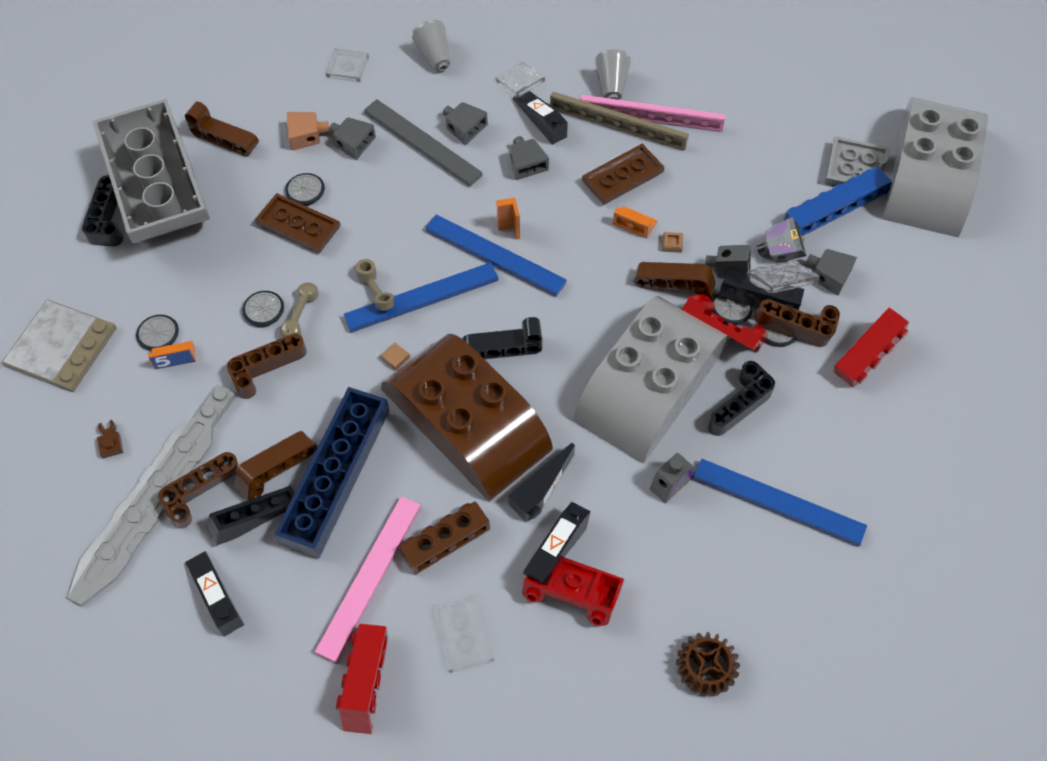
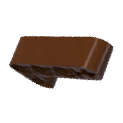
[184,101,259,156]
[633,262,716,300]
[754,299,840,347]
[227,334,307,399]
[235,431,317,500]
[158,452,238,528]

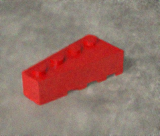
[834,307,909,387]
[336,623,388,734]

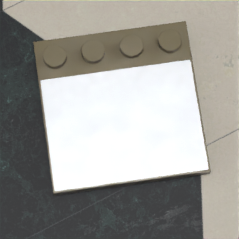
[2,299,117,392]

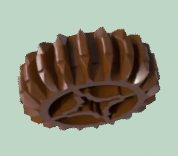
[676,632,740,697]

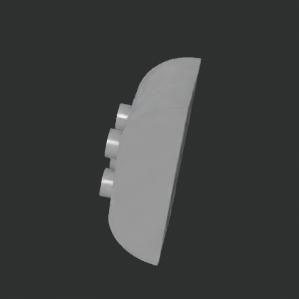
[882,97,988,237]
[93,99,210,244]
[573,296,731,463]

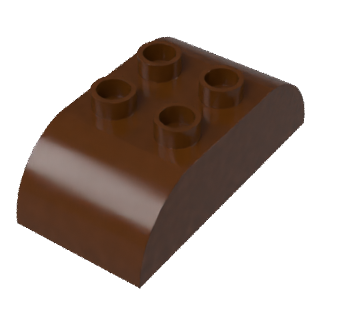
[381,334,553,502]

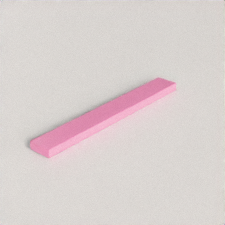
[580,95,725,132]
[315,496,421,663]

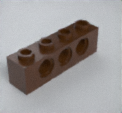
[399,501,490,575]

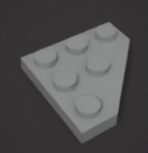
[825,136,890,185]

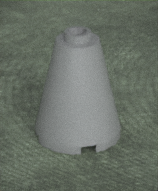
[412,20,450,71]
[595,49,631,100]

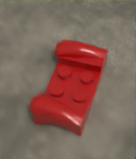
[682,294,767,352]
[522,557,624,626]

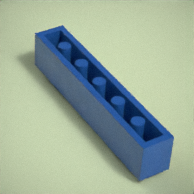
[784,166,892,236]

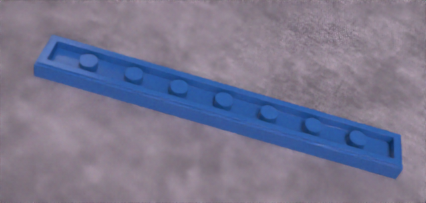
[426,214,567,297]
[344,262,498,333]
[693,458,867,547]

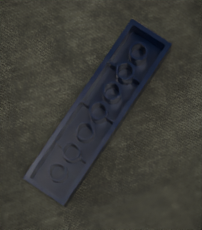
[274,387,390,559]

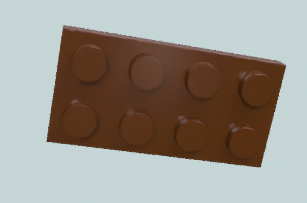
[582,143,665,205]
[255,193,341,253]

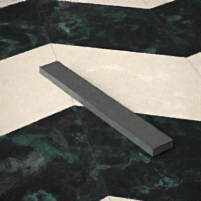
[364,99,482,187]

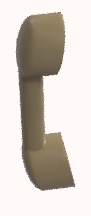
[356,259,395,311]
[280,282,319,338]

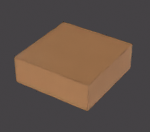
[663,232,683,253]
[381,343,410,370]

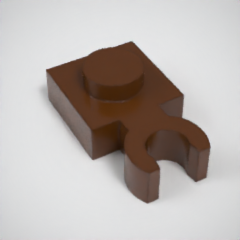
[97,420,124,459]

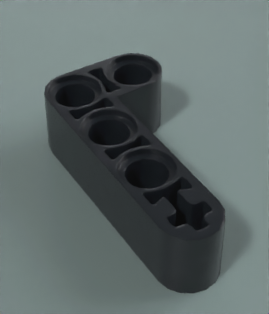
[82,175,124,247]
[462,317,542,359]
[708,361,775,436]

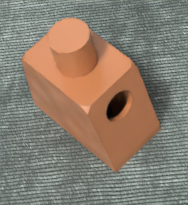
[287,112,329,150]

